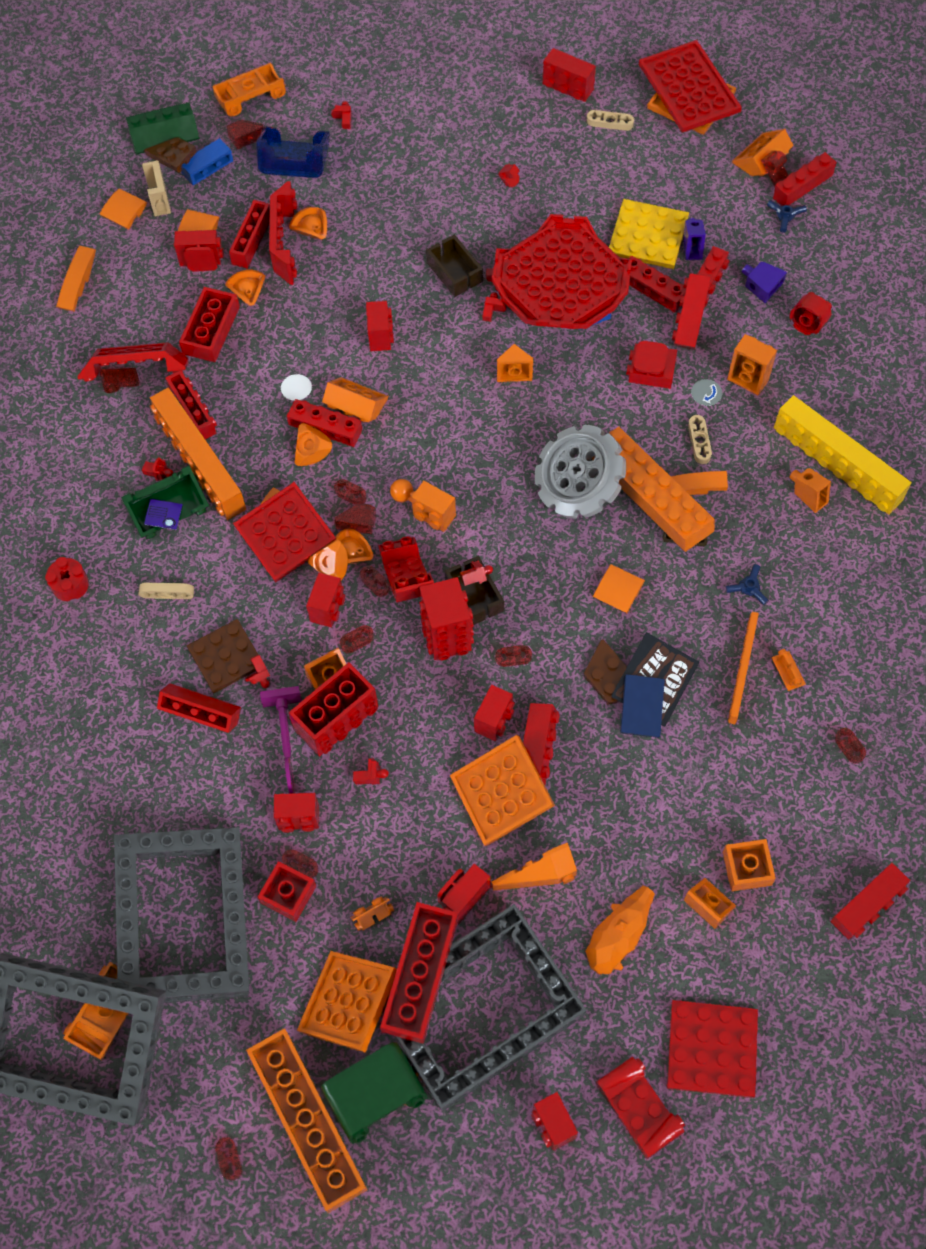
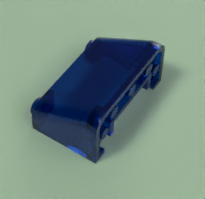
[256,127,330,178]

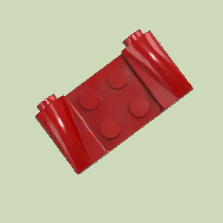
[596,1057,685,1159]

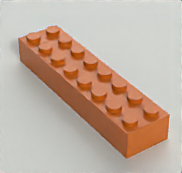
[150,387,247,521]
[591,426,715,552]
[246,1028,368,1214]

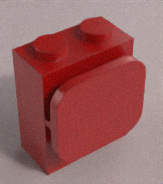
[174,230,224,272]
[626,341,677,389]
[437,863,490,925]

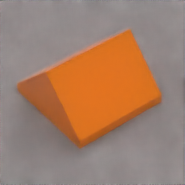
[497,344,533,382]
[304,648,346,690]
[684,878,736,929]

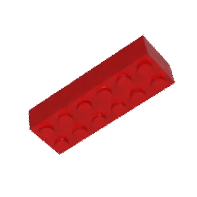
[380,902,458,1044]

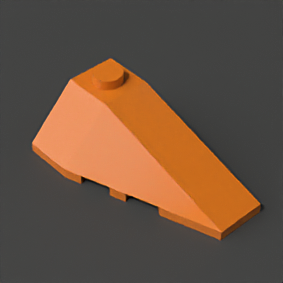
[491,843,577,891]

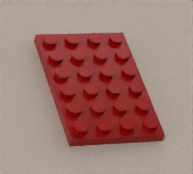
[639,40,742,133]

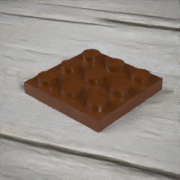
[186,619,258,694]

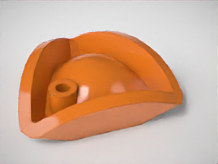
[289,207,327,239]
[225,270,266,306]
[294,423,332,466]
[333,529,373,564]
[308,540,348,581]

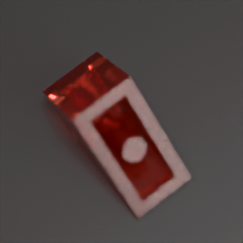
[226,120,266,150]
[334,504,377,535]

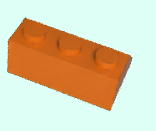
[732,129,794,176]
[322,377,389,422]

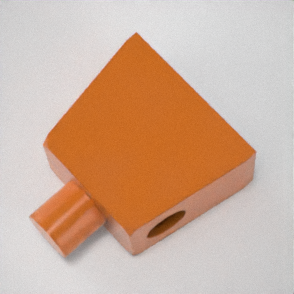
[789,468,831,513]

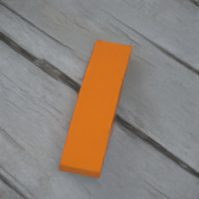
[56,246,96,312]
[671,471,728,495]

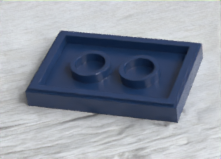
[620,674,665,738]

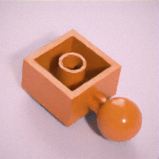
[390,479,456,532]

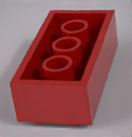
[179,287,240,362]

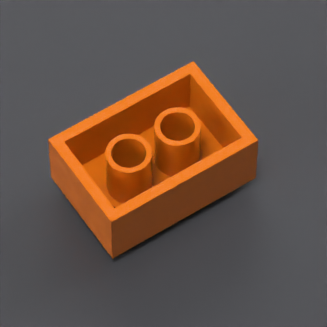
[727,334,777,396]

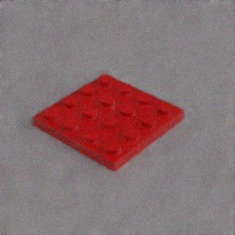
[233,482,336,583]
[667,1000,758,1098]

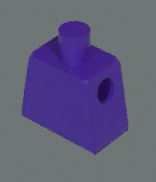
[683,218,706,260]
[742,262,787,303]

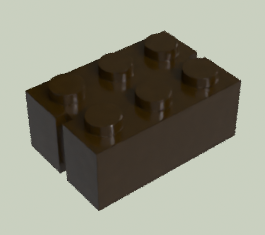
[426,234,483,297]
[444,555,504,625]

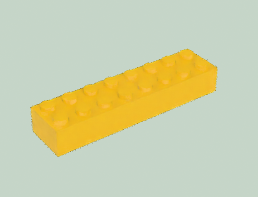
[774,395,912,515]

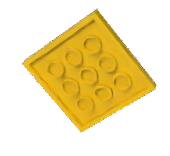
[609,199,689,269]

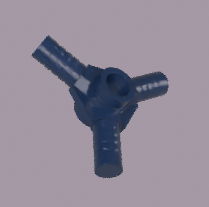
[767,200,807,233]
[726,564,769,606]

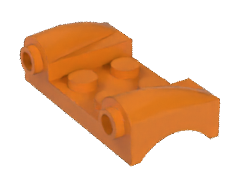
[212,63,286,117]
[63,962,129,1061]

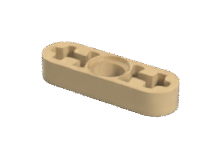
[587,110,634,131]
[688,415,712,464]
[139,583,194,599]

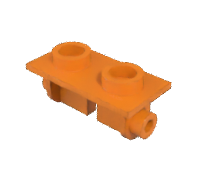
[771,649,806,691]
[350,896,394,931]

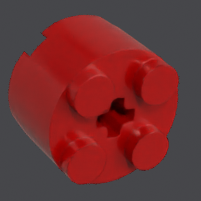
[789,292,832,335]
[45,557,89,601]

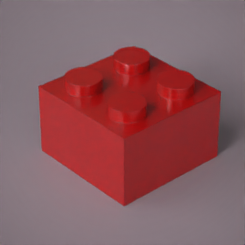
[366,301,394,352]
[306,573,345,628]
[474,684,515,742]
[274,793,319,833]
[257,861,317,922]
[531,1092,578,1151]

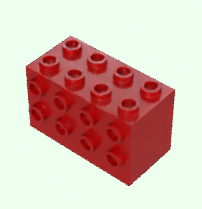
[419,577,474,661]
[288,662,379,757]

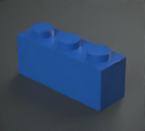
[181,138,233,185]

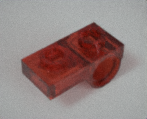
[761,150,789,187]
[100,368,140,393]

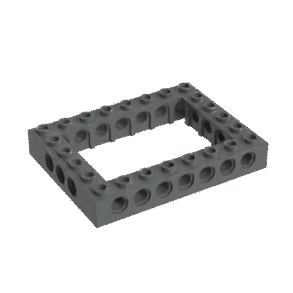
[114,827,249,1003]
[381,904,587,1112]
[0,953,167,1126]

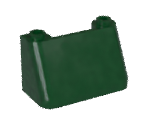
[121,466,209,540]
[321,1042,429,1144]

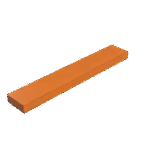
[728,611,759,724]

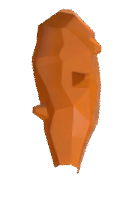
[586,886,655,974]

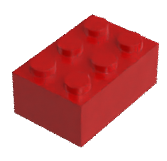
[543,48,596,102]

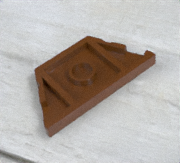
[144,137,197,173]
[584,639,627,705]

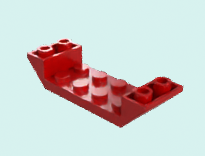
[269,181,297,285]
[77,342,189,382]
[378,536,434,603]

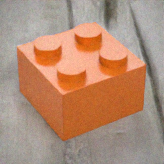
[723,839,776,892]

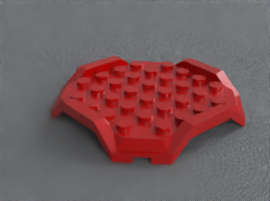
[492,214,632,329]

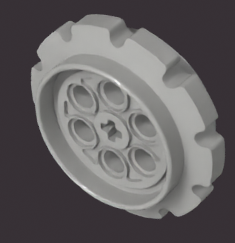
[535,425,626,519]

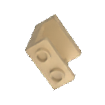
[142,161,171,216]

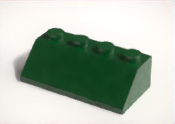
[126,102,200,155]

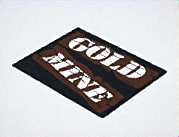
[611,632,699,727]

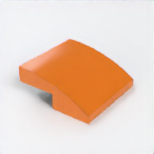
[99,188,147,230]
[178,209,220,231]
[593,564,645,614]

